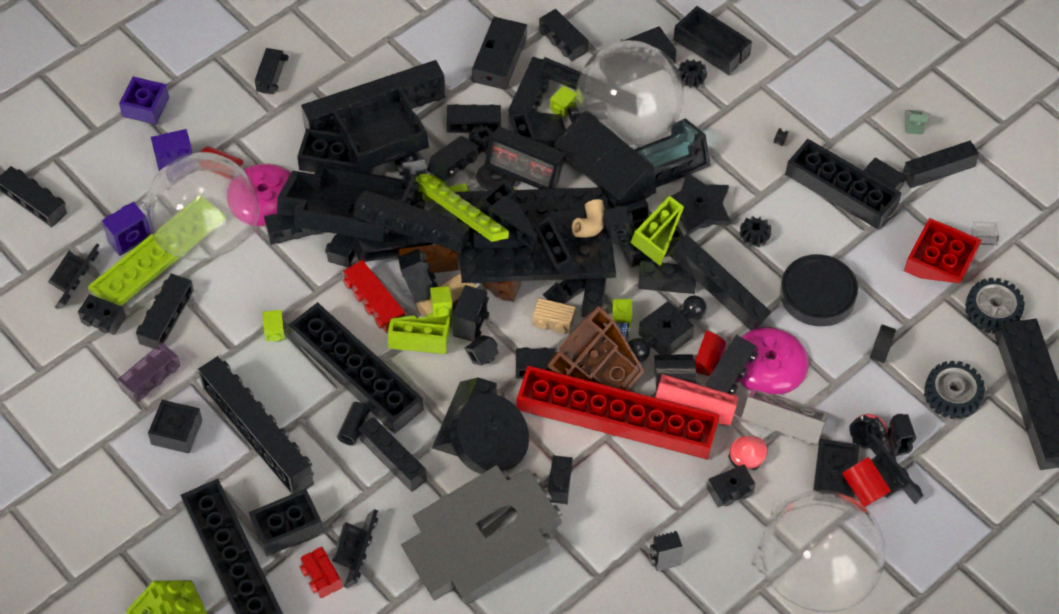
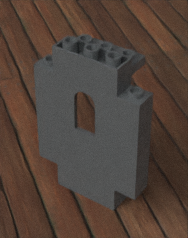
[401,465,562,604]

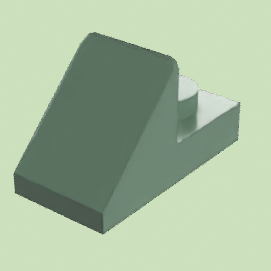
[905,110,928,134]

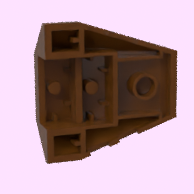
[547,306,645,391]

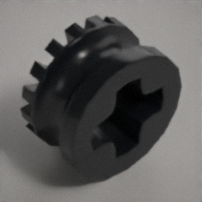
[774,128,788,146]

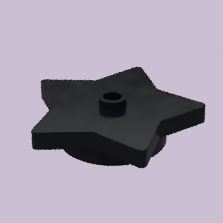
[662,173,730,235]

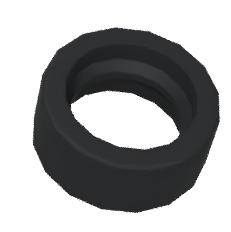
[870,324,896,363]

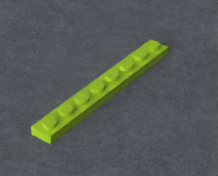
[416,174,509,242]

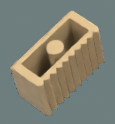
[532,298,576,334]

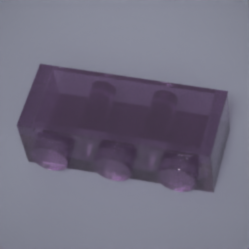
[118,343,180,403]

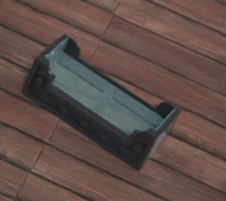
[606,118,711,199]

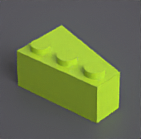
[631,196,684,266]
[388,313,452,354]

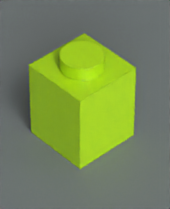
[550,85,578,118]
[430,286,452,318]
[612,299,632,328]
[262,310,285,342]

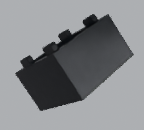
[398,248,438,303]
[452,285,489,342]
[148,400,202,454]

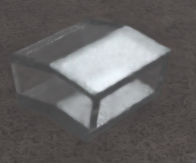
[972,222,999,246]

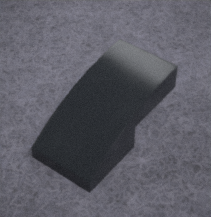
[542,279,585,303]

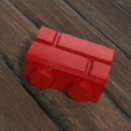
[299,547,342,598]

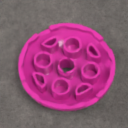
[227,163,291,226]
[739,327,809,395]

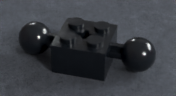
[628,295,707,363]

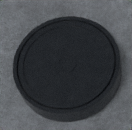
[780,254,858,327]
[450,394,529,474]

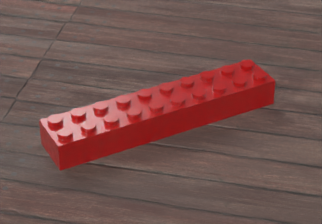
[516,366,720,460]

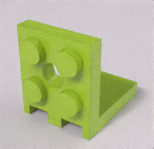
[126,580,208,614]

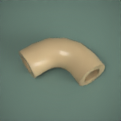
[572,200,605,238]

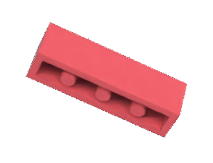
[655,374,738,426]

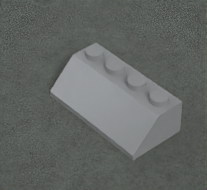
[741,389,829,445]

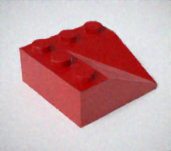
[904,218,982,284]

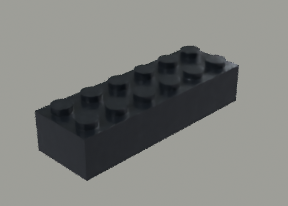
[785,139,901,230]

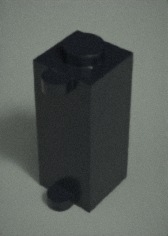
[255,48,289,94]

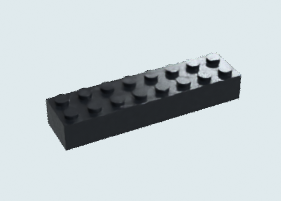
[301,60,446,133]
[288,302,424,434]
[995,318,1059,470]
[198,356,314,494]
[180,479,283,614]

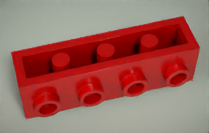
[343,260,405,334]

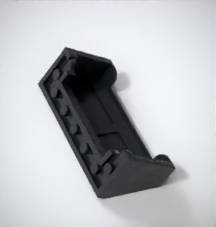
[553,110,656,208]

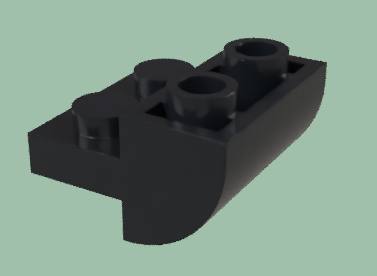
[654,354,696,391]

